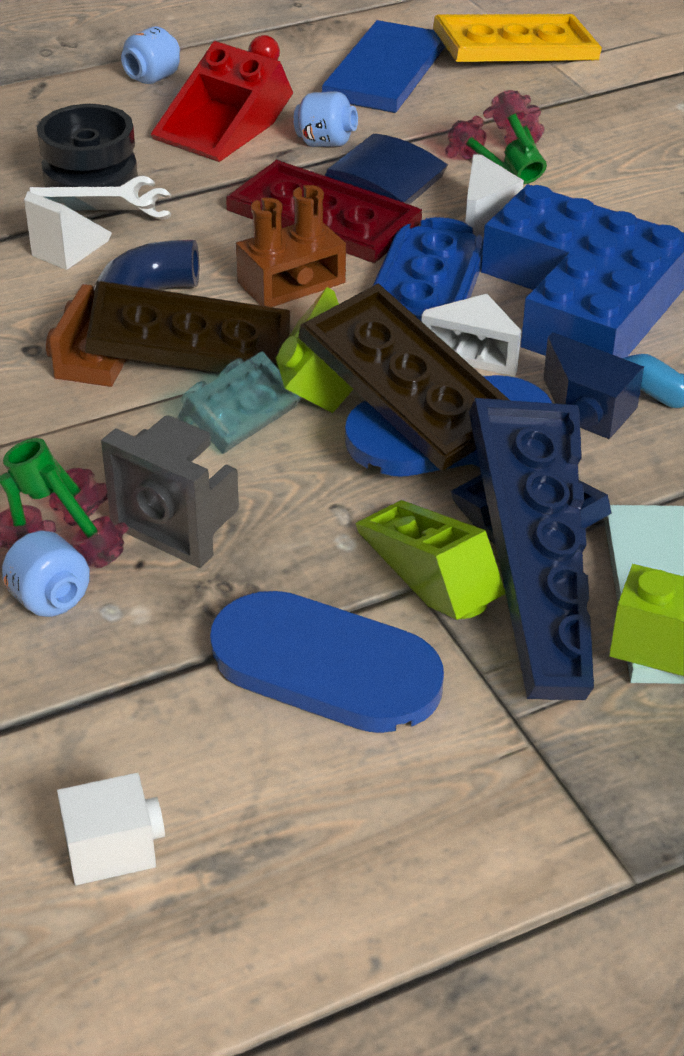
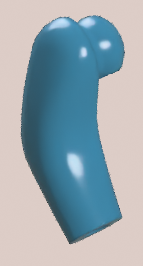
[623,354,684,408]

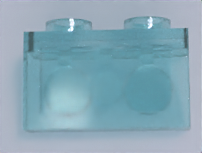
[177,351,302,454]

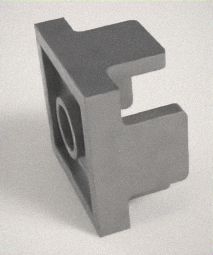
[101,415,239,568]

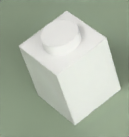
[57,773,165,886]

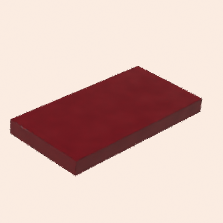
[226,160,422,264]

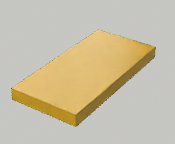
[433,14,602,62]

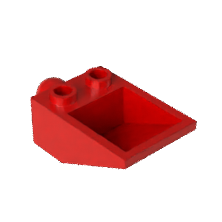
[151,35,293,162]

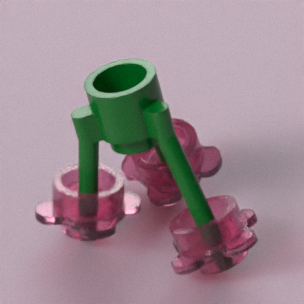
[445,90,547,184]
[0,438,129,568]

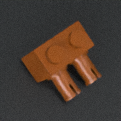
[236,185,346,307]

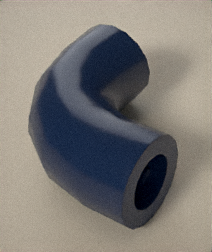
[94,240,200,294]

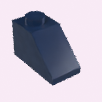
[543,332,644,439]

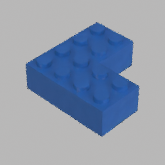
[481,184,684,358]

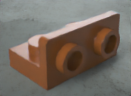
[46,284,127,387]

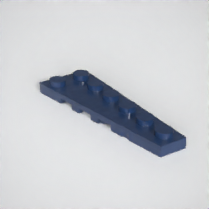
[469,398,594,700]

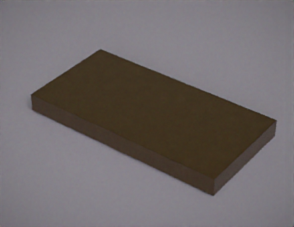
[85,281,290,382]
[298,283,509,471]

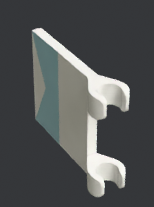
[30,176,171,220]

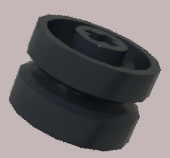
[37,103,138,187]

